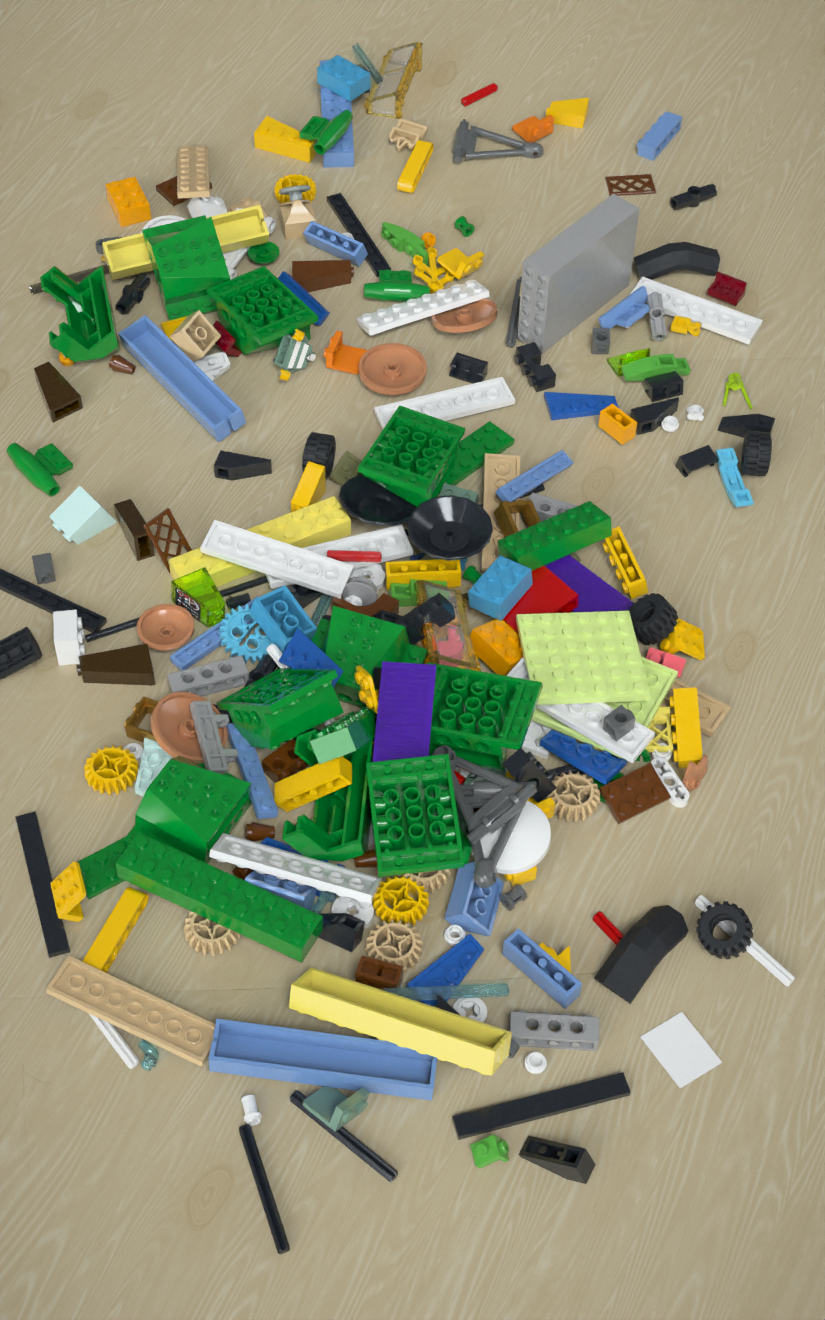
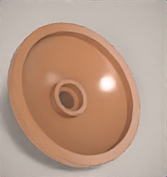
[137,604,194,651]

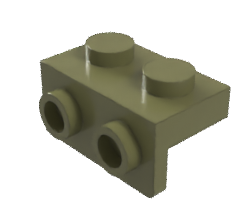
[329,451,365,486]

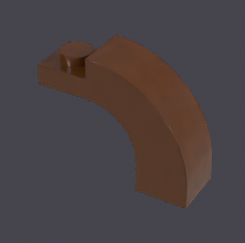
[331,593,399,617]

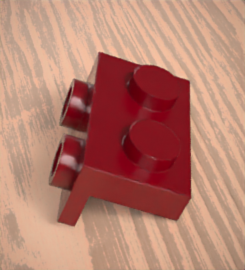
[707,272,747,306]
[213,321,242,357]

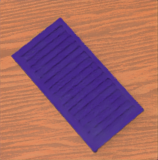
[544,555,633,612]
[373,661,437,762]

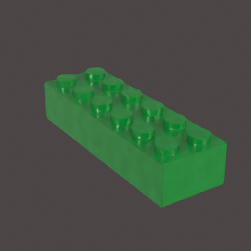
[498,501,612,571]
[310,706,377,764]

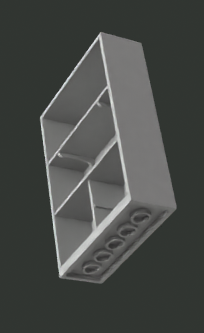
[517,194,640,354]

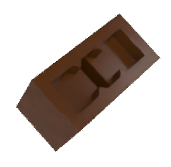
[262,739,308,783]
[355,956,403,995]

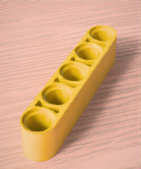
[397,140,434,194]
[82,887,149,973]

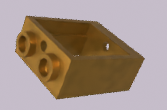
[494,500,541,538]
[124,696,158,743]

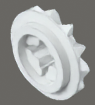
[453,996,487,1023]

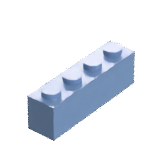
[637,111,682,161]
[303,221,368,267]
[502,928,582,1009]

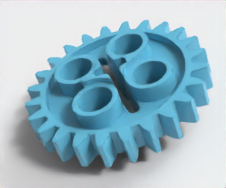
[219,604,273,664]

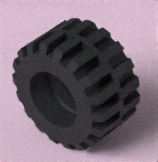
[741,431,772,477]
[302,432,336,479]
[628,593,678,645]
[696,901,753,960]

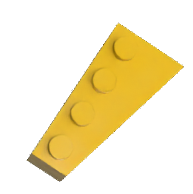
[254,116,316,163]

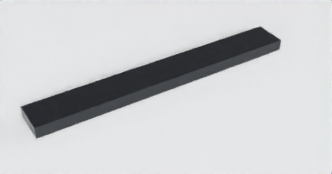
[327,193,391,277]
[0,569,107,633]
[15,811,70,958]
[452,1072,631,1140]

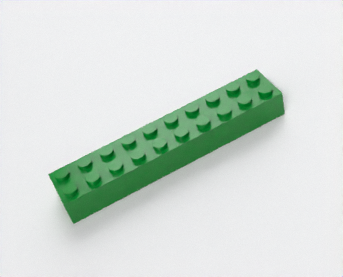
[115,832,323,963]

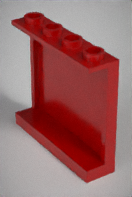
[503,566,578,635]

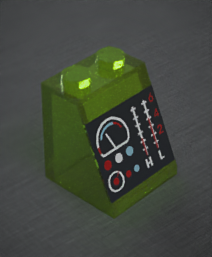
[171,567,225,628]

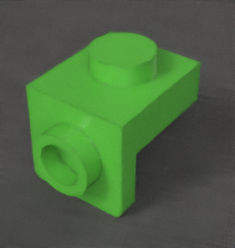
[470,1134,510,1168]

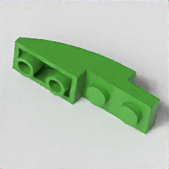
[381,222,429,266]
[621,354,691,381]

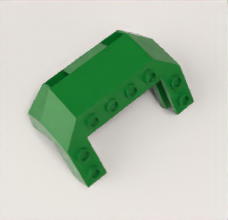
[40,265,120,362]
[282,729,374,861]

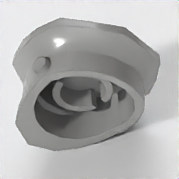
[343,576,378,606]

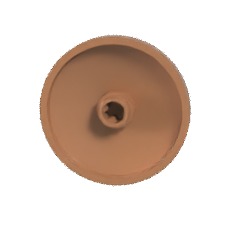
[431,298,498,333]
[359,343,427,395]
[151,692,228,764]

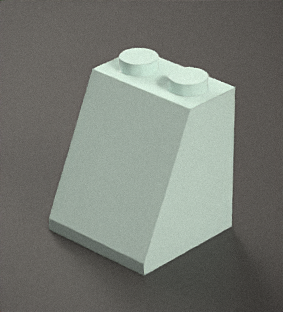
[49,486,117,545]

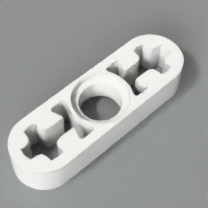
[651,757,690,808]

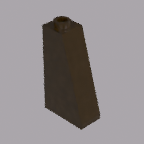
[34,361,83,423]
[114,499,155,561]
[76,644,156,686]

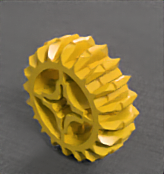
[274,173,316,204]
[84,744,139,796]
[372,874,429,926]

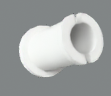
[241,1095,262,1126]

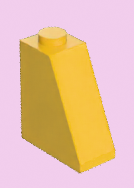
[546,98,589,128]
[291,461,326,512]

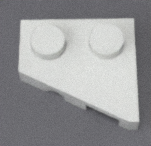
[194,351,230,381]

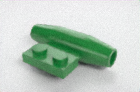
[299,110,353,155]
[363,270,430,302]
[6,443,73,497]

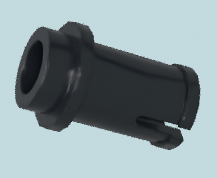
[226,593,251,610]

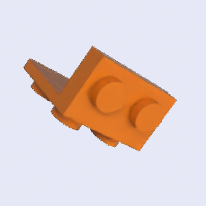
[512,115,554,142]
[324,331,367,374]

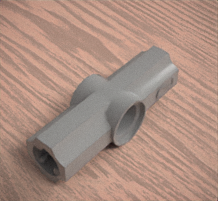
[647,292,667,342]

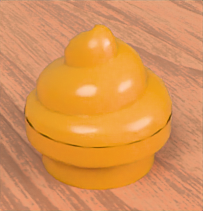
[420,232,436,249]
[58,352,74,366]

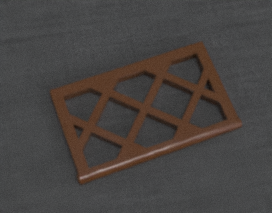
[605,174,656,196]
[143,508,192,573]

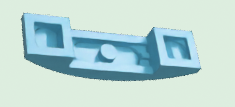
[716,448,754,507]

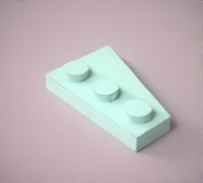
[135,738,173,796]

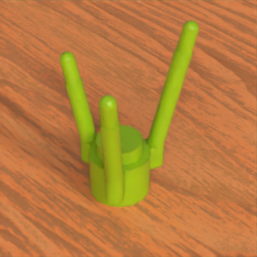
[723,372,753,409]

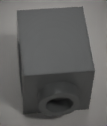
[591,328,610,355]
[32,553,56,584]
[603,705,635,741]

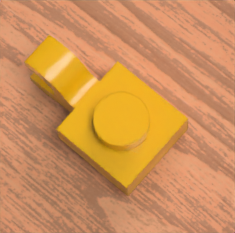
[671,316,701,336]

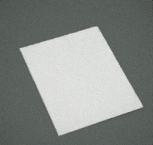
[641,1012,722,1088]

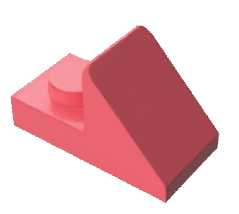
[646,647,687,678]

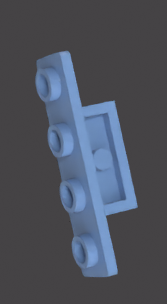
[599,286,650,329]

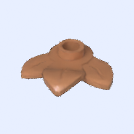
[682,754,708,791]

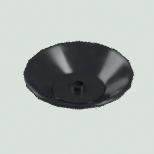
[338,474,417,526]
[407,495,493,561]

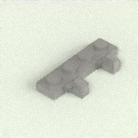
[189,701,239,774]

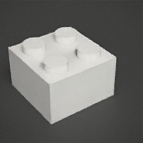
[53,610,85,665]

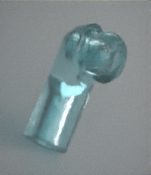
[310,891,336,914]
[138,1039,159,1071]

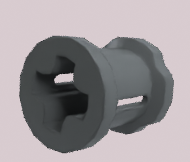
[499,883,528,911]

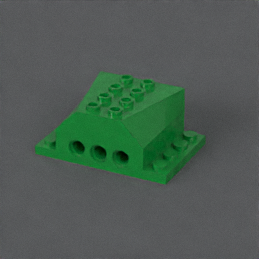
[142,215,230,321]
[207,266,318,355]
[358,405,466,507]
[312,606,428,708]
[427,662,543,771]
[216,668,344,750]
[366,754,465,878]
[123,756,252,864]

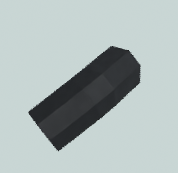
[634,242,720,280]
[0,627,42,679]
[594,905,689,1004]

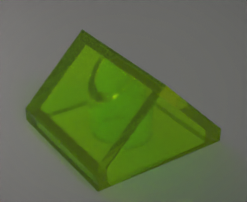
[607,348,650,377]

